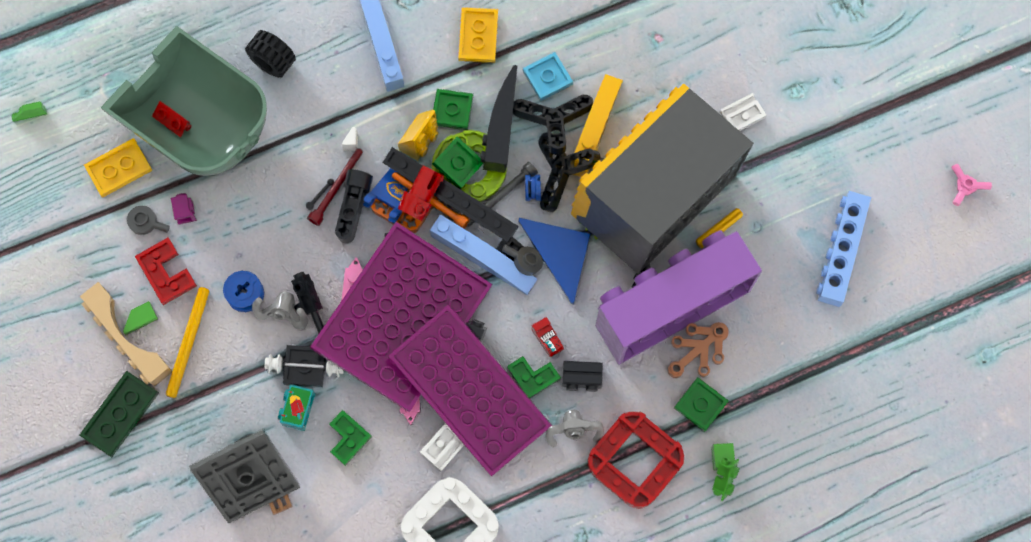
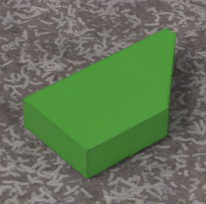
[12,101,47,122]
[123,301,158,335]

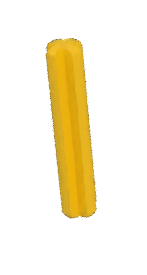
[696,208,743,249]

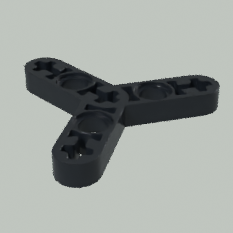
[513,95,593,155]
[538,132,600,212]

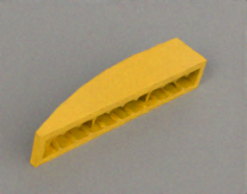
[572,74,623,177]

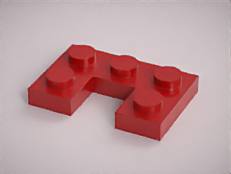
[135,237,197,305]

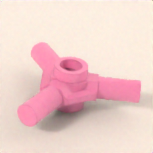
[951,163,992,206]

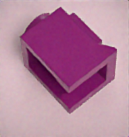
[171,193,197,225]

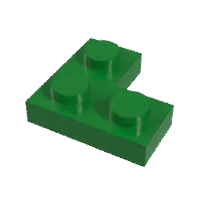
[507,356,561,398]
[329,410,372,466]

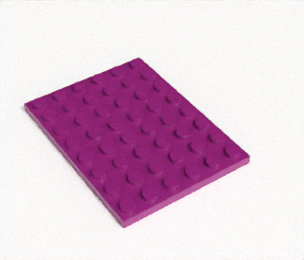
[310,222,493,412]

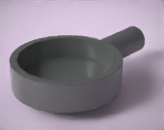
[127,205,170,235]
[502,244,543,276]

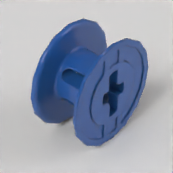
[223,270,265,312]

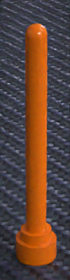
[392,172,470,229]

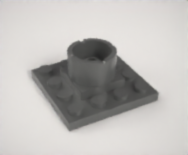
[190,429,300,524]

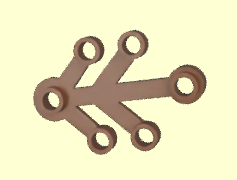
[668,322,729,378]

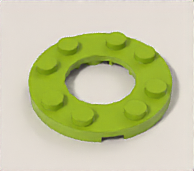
[432,130,507,202]

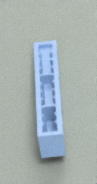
[360,0,405,92]
[430,215,537,295]

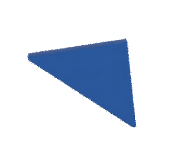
[518,218,590,304]

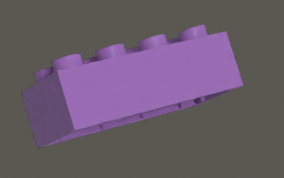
[595,230,762,365]

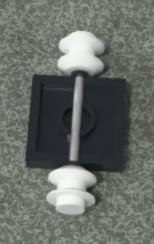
[265,345,344,387]

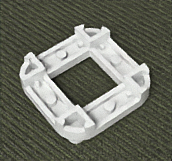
[401,477,499,542]

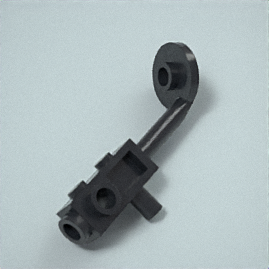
[291,271,324,333]

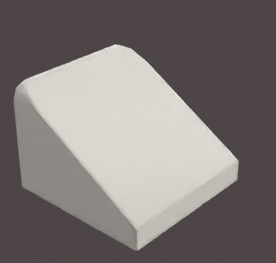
[342,127,358,151]

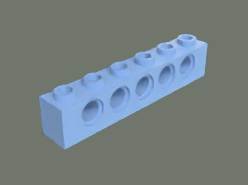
[816,191,871,307]

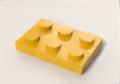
[458,7,498,63]
[84,138,153,198]

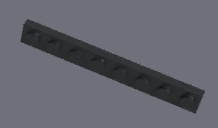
[382,147,519,242]

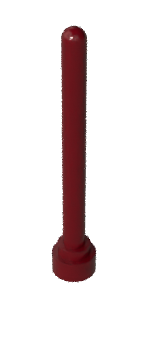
[307,148,363,226]

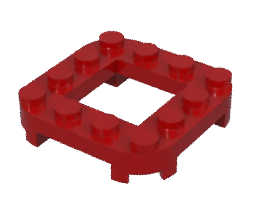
[588,412,684,509]

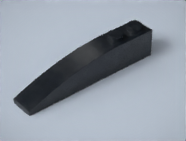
[480,65,517,173]

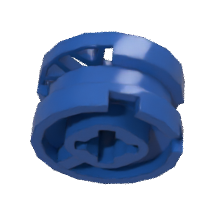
[525,175,541,201]

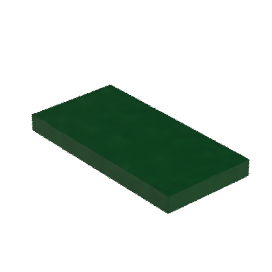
[79,371,159,458]

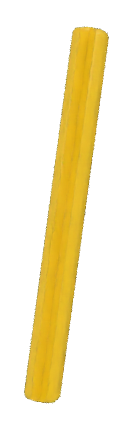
[165,287,209,398]

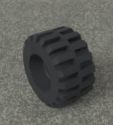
[245,30,296,78]

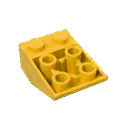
[398,110,439,161]

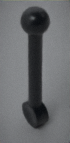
[306,179,334,210]

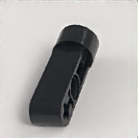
[335,169,373,244]

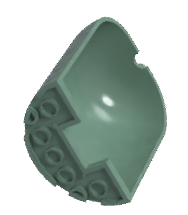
[101,26,267,176]

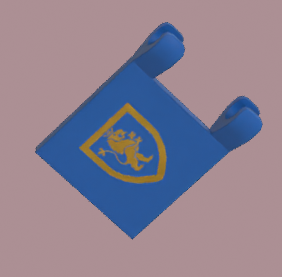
[363,168,414,224]

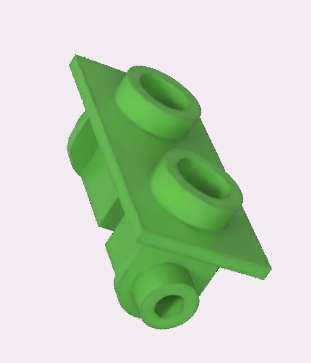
[712,457,739,501]

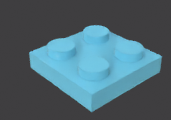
[523,52,573,101]

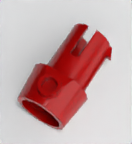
[398,165,444,221]

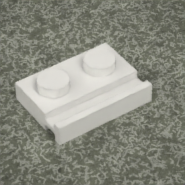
[720,93,766,131]
[420,423,464,471]

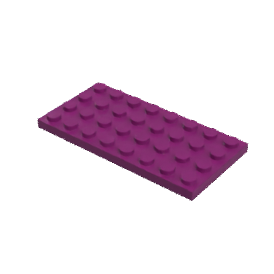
[388,304,552,477]

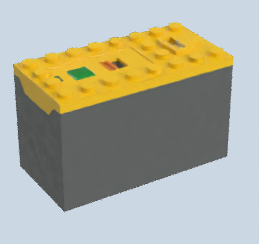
[571,83,754,275]

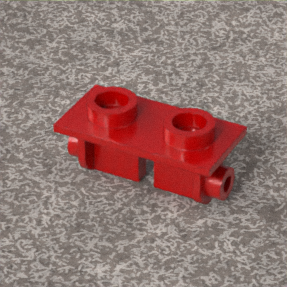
[152,101,192,137]

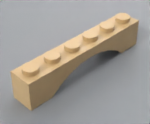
[80,282,172,387]

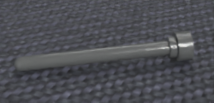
[467,162,538,227]

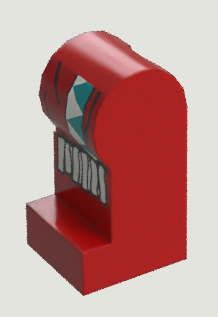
[531,317,564,357]

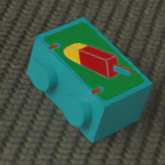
[278,384,315,431]

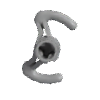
[252,291,308,329]
[546,410,604,447]

